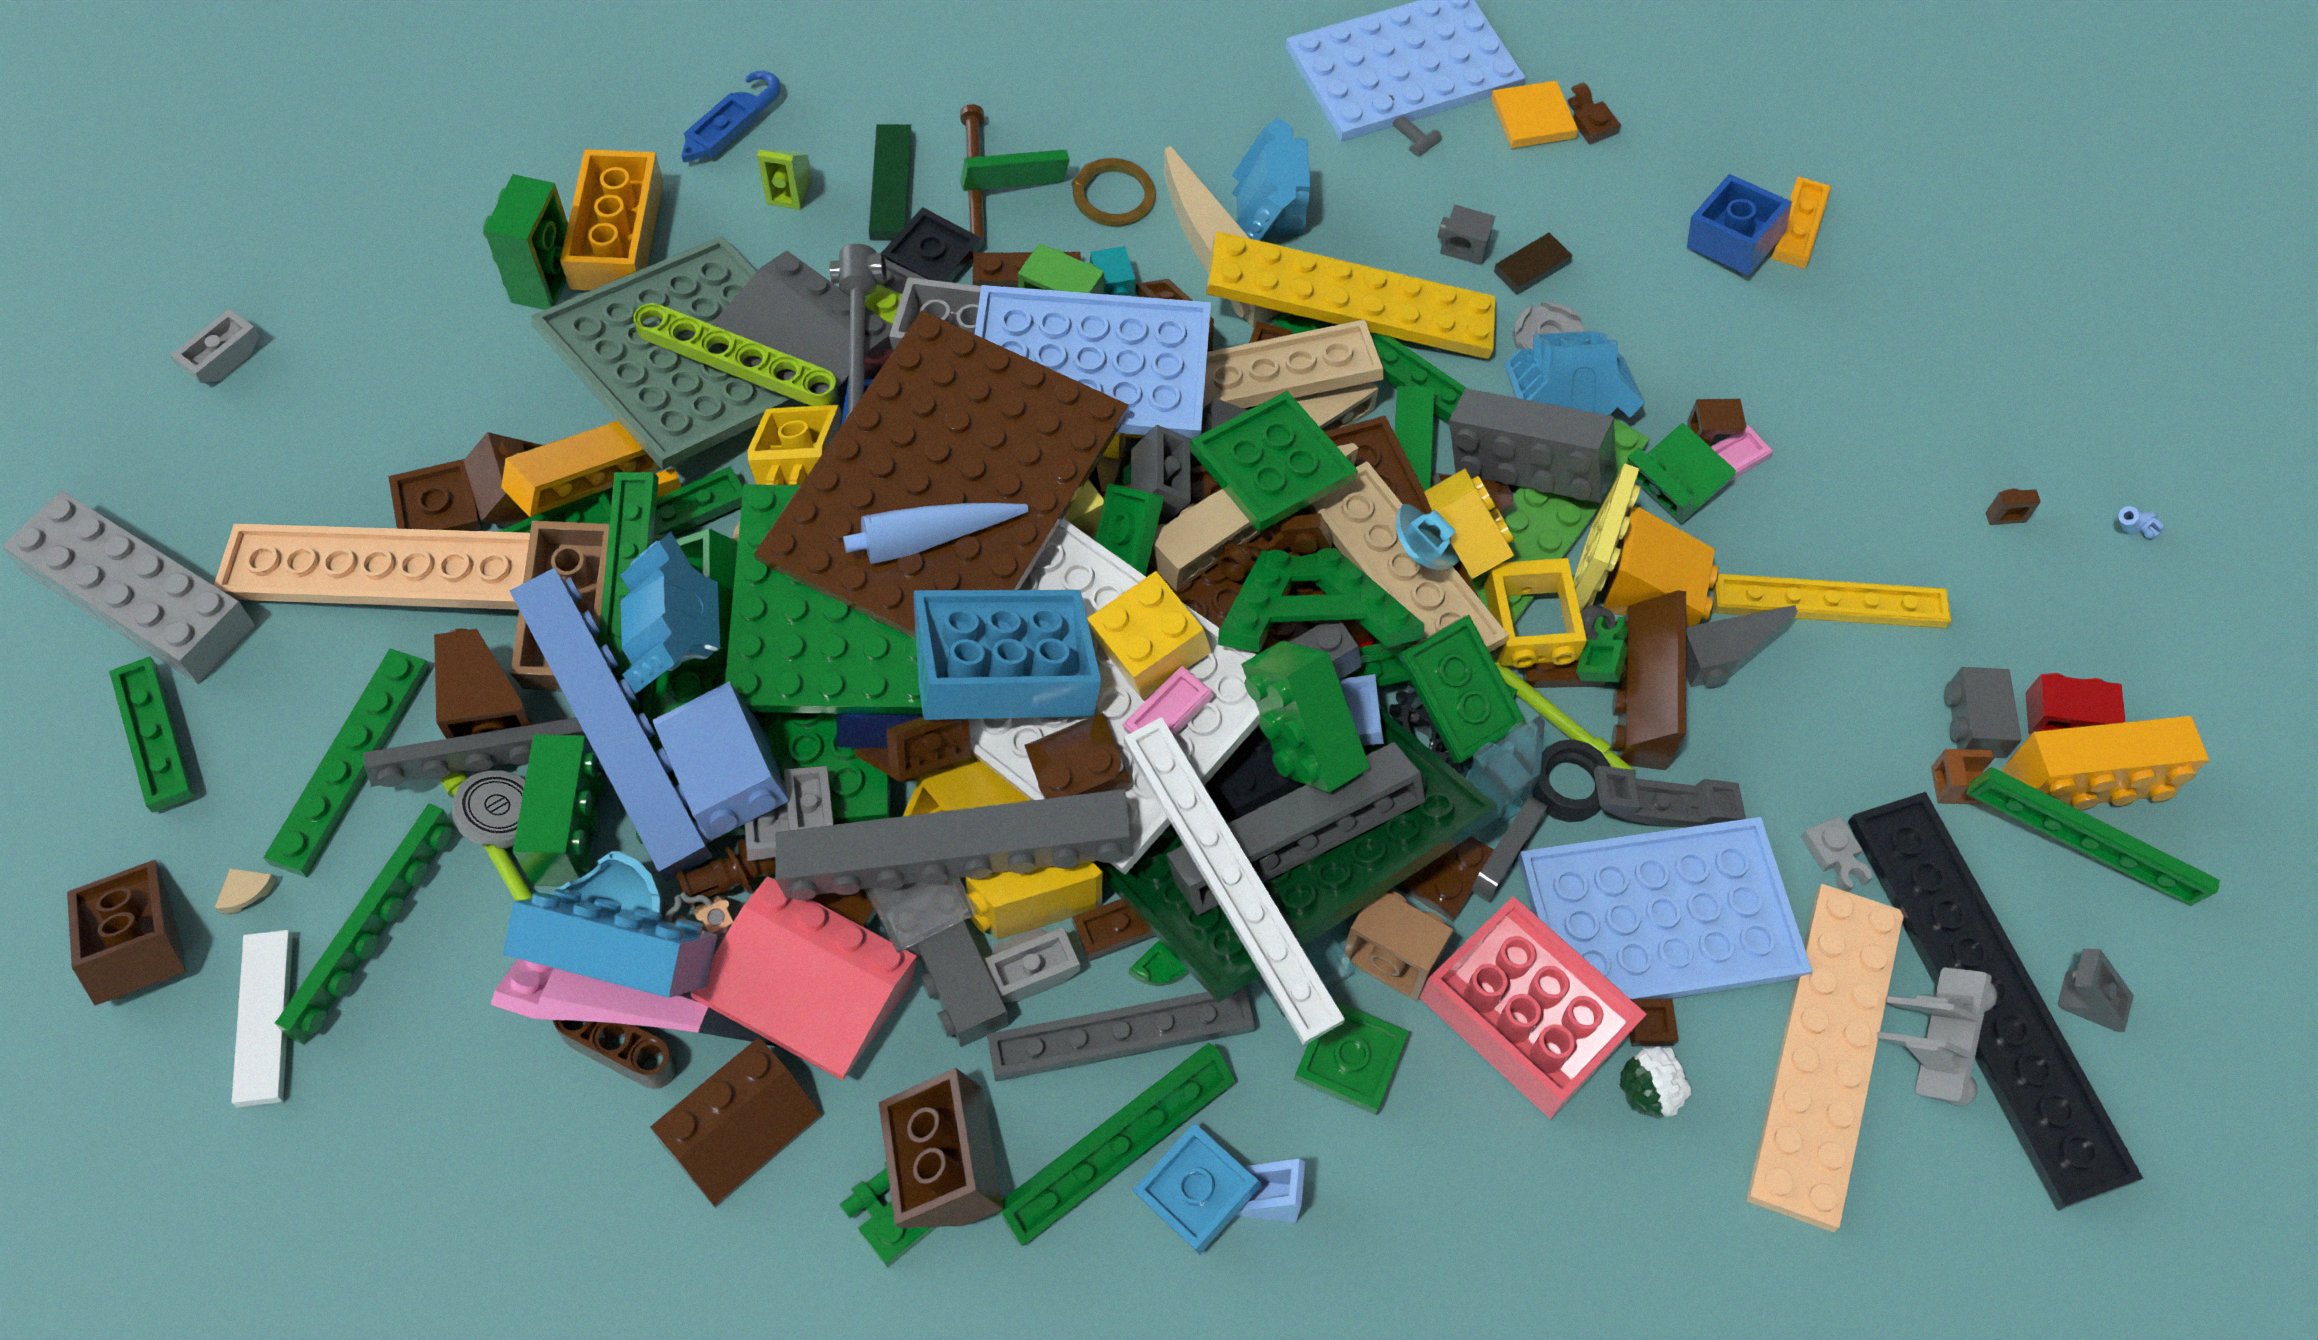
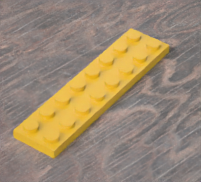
[1206,231,1496,359]

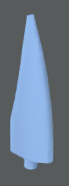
[843,503,1028,564]

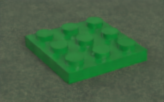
[1190,391,1358,532]

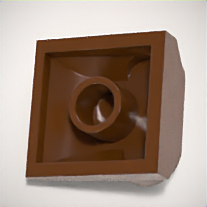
[1024,712,1133,799]

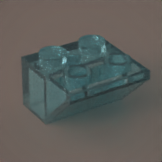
[1466,716,1545,831]

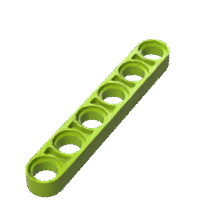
[634,303,838,406]

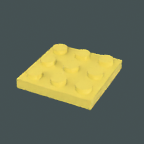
[1561,463,1641,617]

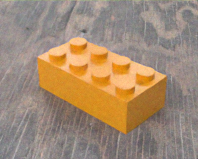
[560,149,663,290]
[2002,716,2209,810]

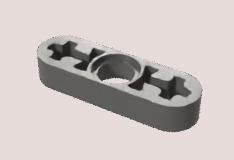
[1471,796,1549,902]

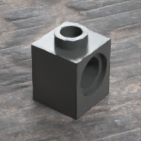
[1437,204,1496,265]

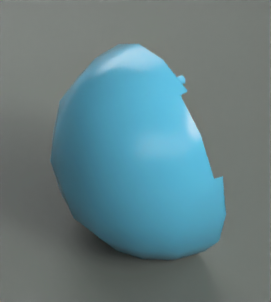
[553,851,663,914]

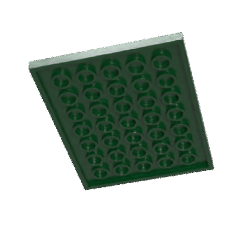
[1092,709,1499,1003]

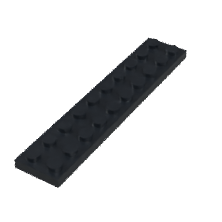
[1848,792,2143,1211]

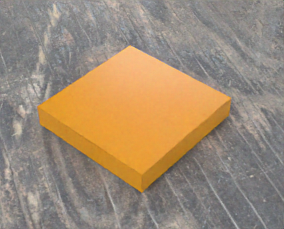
[1491,80,1578,149]

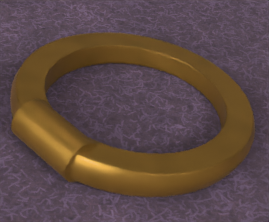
[1071,158,1155,226]

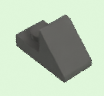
[2058,949,2134,1032]

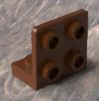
[855,717,971,782]

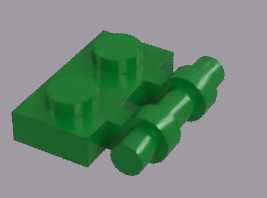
[839,1162,937,1268]

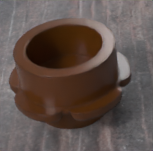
[1218,543,1255,581]

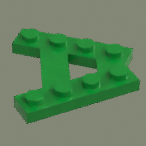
[1218,548,1424,653]

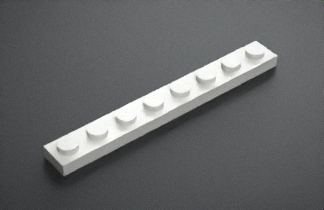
[1124,717,1344,1046]

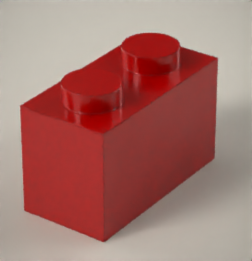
[2025,673,2126,735]

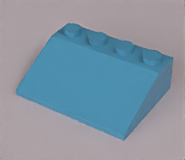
[913,590,1102,720]

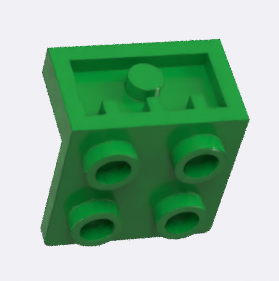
[1627,423,1736,524]

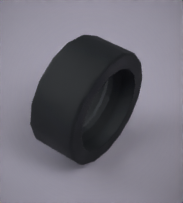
[1530,739,1611,822]

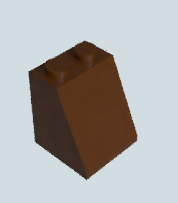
[434,628,534,739]

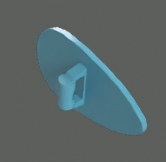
[1396,504,1459,570]

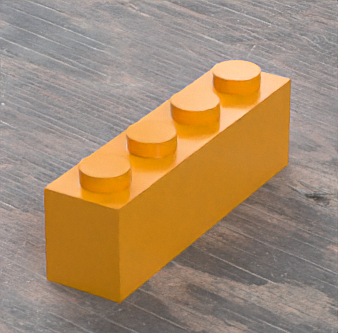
[501,421,659,517]

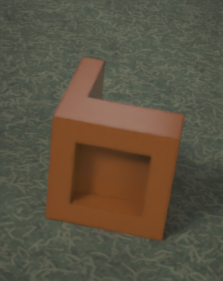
[1931,749,1994,804]

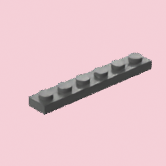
[363,718,593,787]
[987,986,1255,1081]

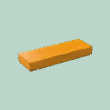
[1771,176,1831,269]

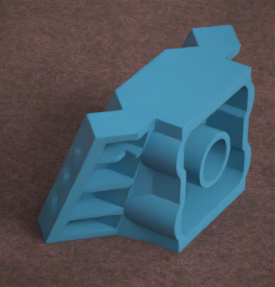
[1232,117,1310,242]
[1504,331,1645,418]
[620,532,720,694]

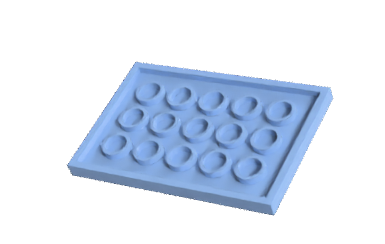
[1286,0,1525,142]
[975,285,1211,439]
[1518,817,1812,999]

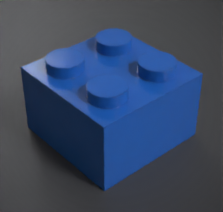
[1687,174,1792,276]

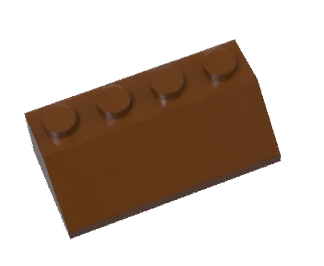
[1611,590,1686,770]

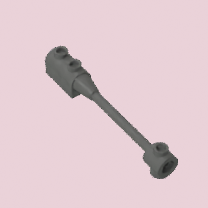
[829,244,887,420]

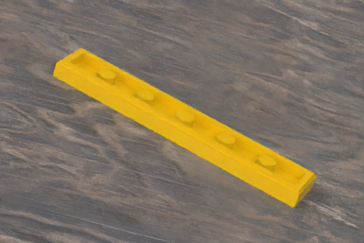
[1712,573,1951,629]

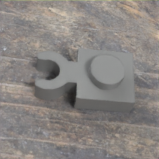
[1801,816,1873,892]

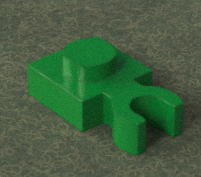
[1576,616,1629,682]

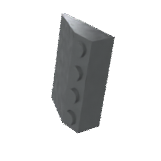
[711,251,893,407]

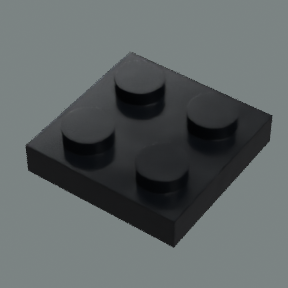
[881,207,982,282]
[1208,728,1306,819]

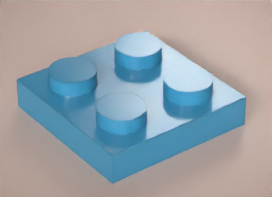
[1132,1123,1262,1255]

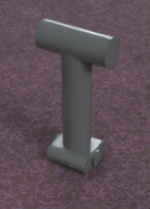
[1389,95,1442,157]

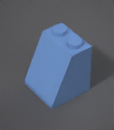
[653,681,789,840]

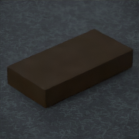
[1494,232,1572,295]

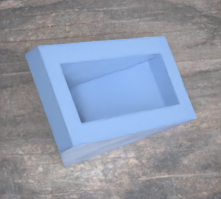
[1235,1159,1305,1223]

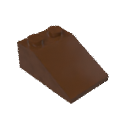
[67,860,185,1006]

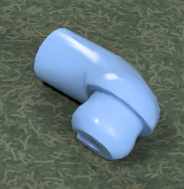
[2118,506,2164,539]

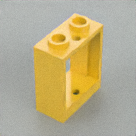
[1484,558,1587,668]

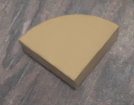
[215,868,276,914]

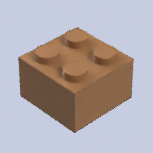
[1342,890,1453,1002]

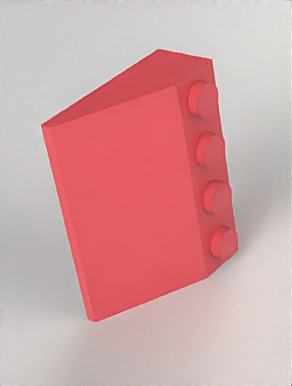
[691,876,917,1081]
[1419,896,1647,1120]

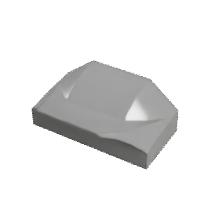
[170,309,259,383]
[983,927,1080,1003]

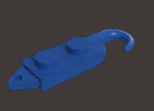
[681,71,781,163]

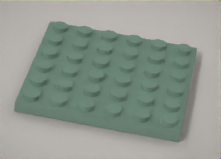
[532,236,800,470]

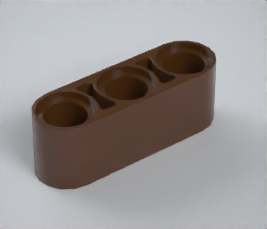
[553,1020,677,1089]

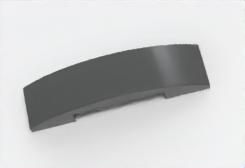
[1594,765,1746,827]

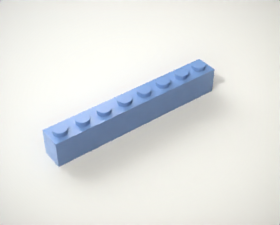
[510,568,713,882]

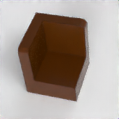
[1687,399,1747,446]

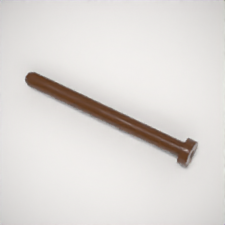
[960,104,985,245]

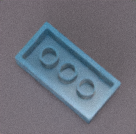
[503,889,717,998]

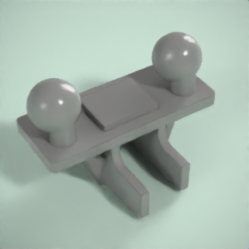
[1877,968,1997,1106]

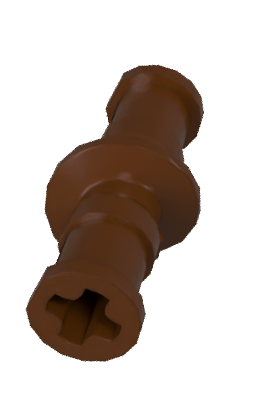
[675,839,776,909]

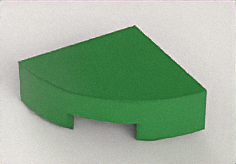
[1129,940,1189,986]

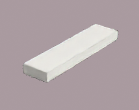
[231,930,293,1108]

